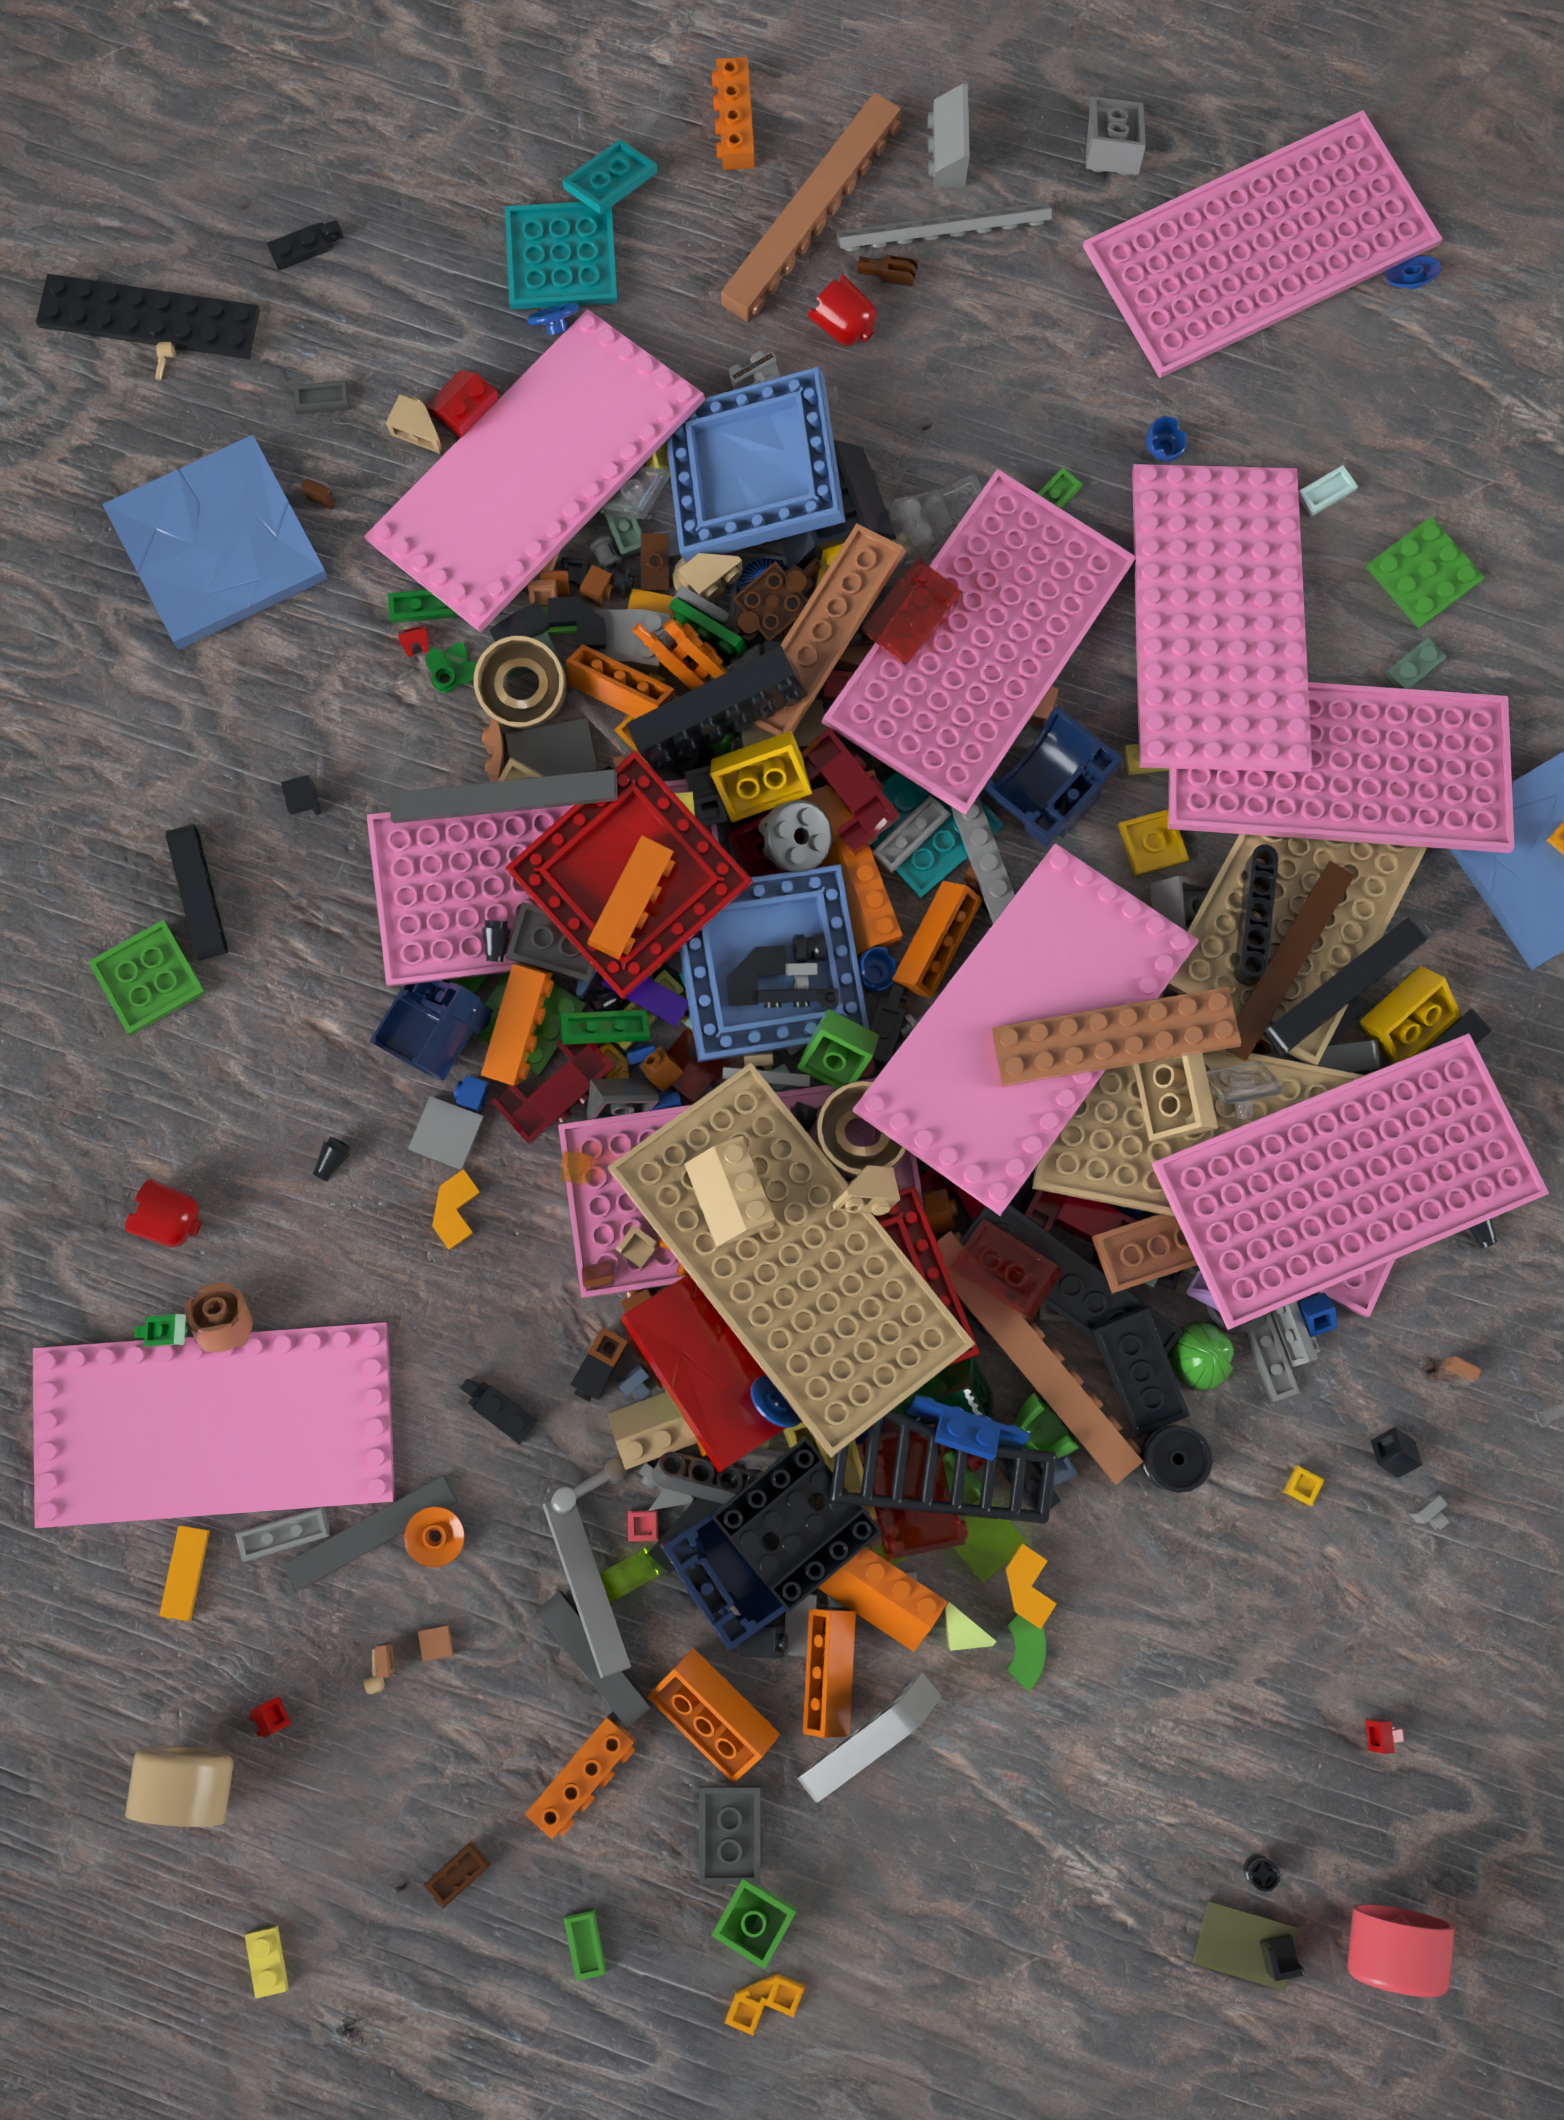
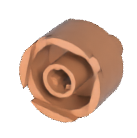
[184,1283,253,1353]

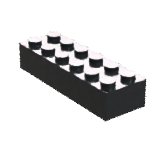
[626,646,808,771]

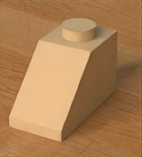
[386,394,443,454]

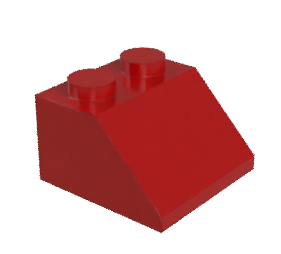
[425,370,499,439]

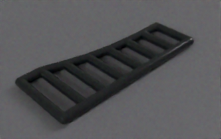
[830,1409,1057,1524]

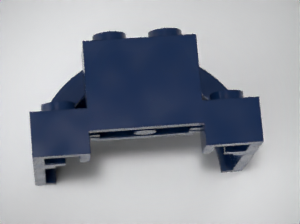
[983,707,1123,847]
[370,981,494,1081]
[659,1500,786,1651]

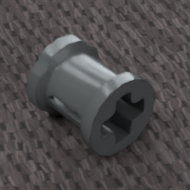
[589,536,623,573]

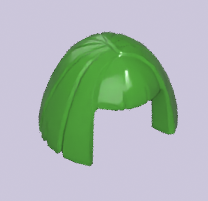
[1168,1322,1234,1391]
[1013,1393,1079,1459]

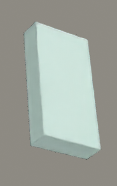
[1298,465,1359,517]

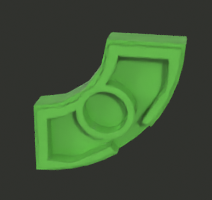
[1006,1614,1046,1692]

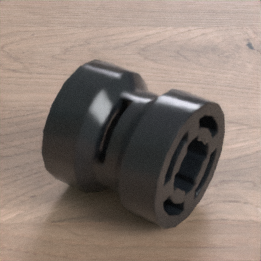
[793,933,826,963]
[1243,1854,1280,1892]

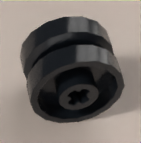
[1139,1425,1213,1493]

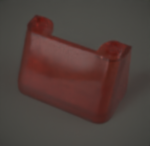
[862,1423,968,1561]

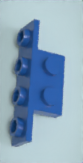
[906,1395,1030,1461]

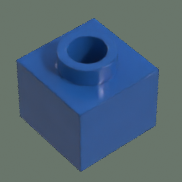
[454,1075,491,1113]
[1297,1292,1337,1338]

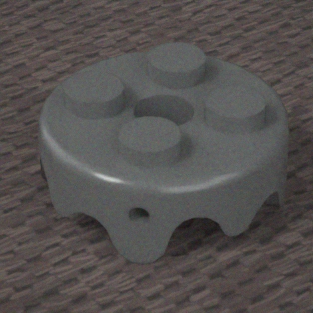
[758,800,832,872]

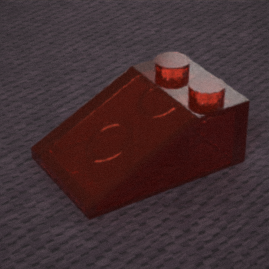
[862,558,963,665]
[951,1218,1063,1322]

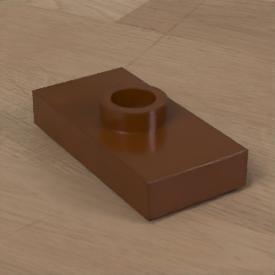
[641,533,669,590]
[423,1841,491,1909]

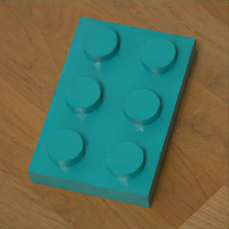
[562,139,658,214]

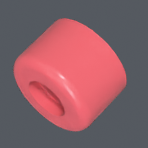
[1347,1904,1455,1997]

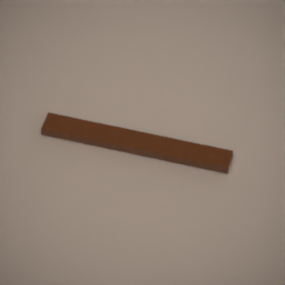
[1225,861,1355,1061]

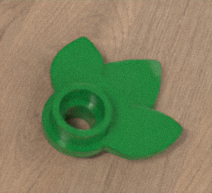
[426,642,477,693]

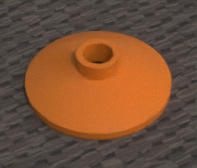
[404,1506,465,1568]

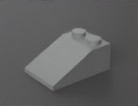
[1086,96,1146,176]
[593,609,671,676]

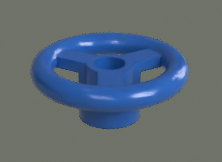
[527,303,579,335]

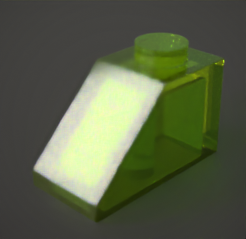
[600,1548,659,1603]

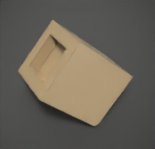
[616,1225,659,1269]

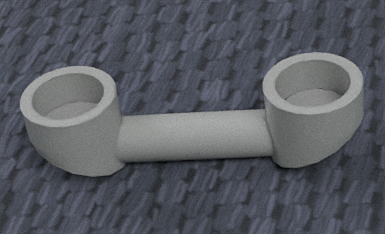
[551,1458,627,1514]

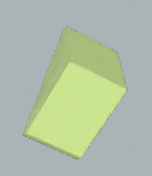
[944,1601,997,1651]

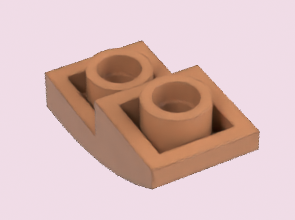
[482,718,505,782]

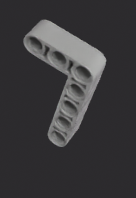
[797,1672,941,1803]

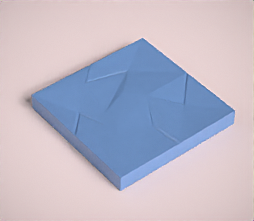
[666,366,845,563]
[102,435,328,650]
[1449,751,1564,971]
[679,864,870,1062]

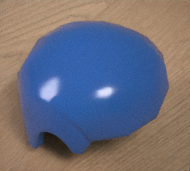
[1145,416,1187,462]
[858,946,897,992]

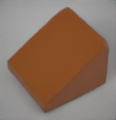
[540,571,571,597]
[582,1261,615,1289]

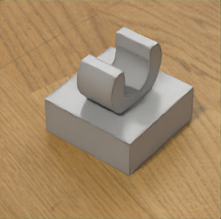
[786,962,817,990]
[1409,1495,1449,1530]

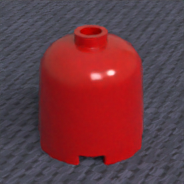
[808,274,877,347]
[125,1179,202,1248]

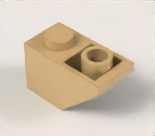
[678,553,743,601]
[833,1165,900,1215]

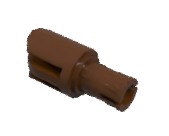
[857,255,919,287]

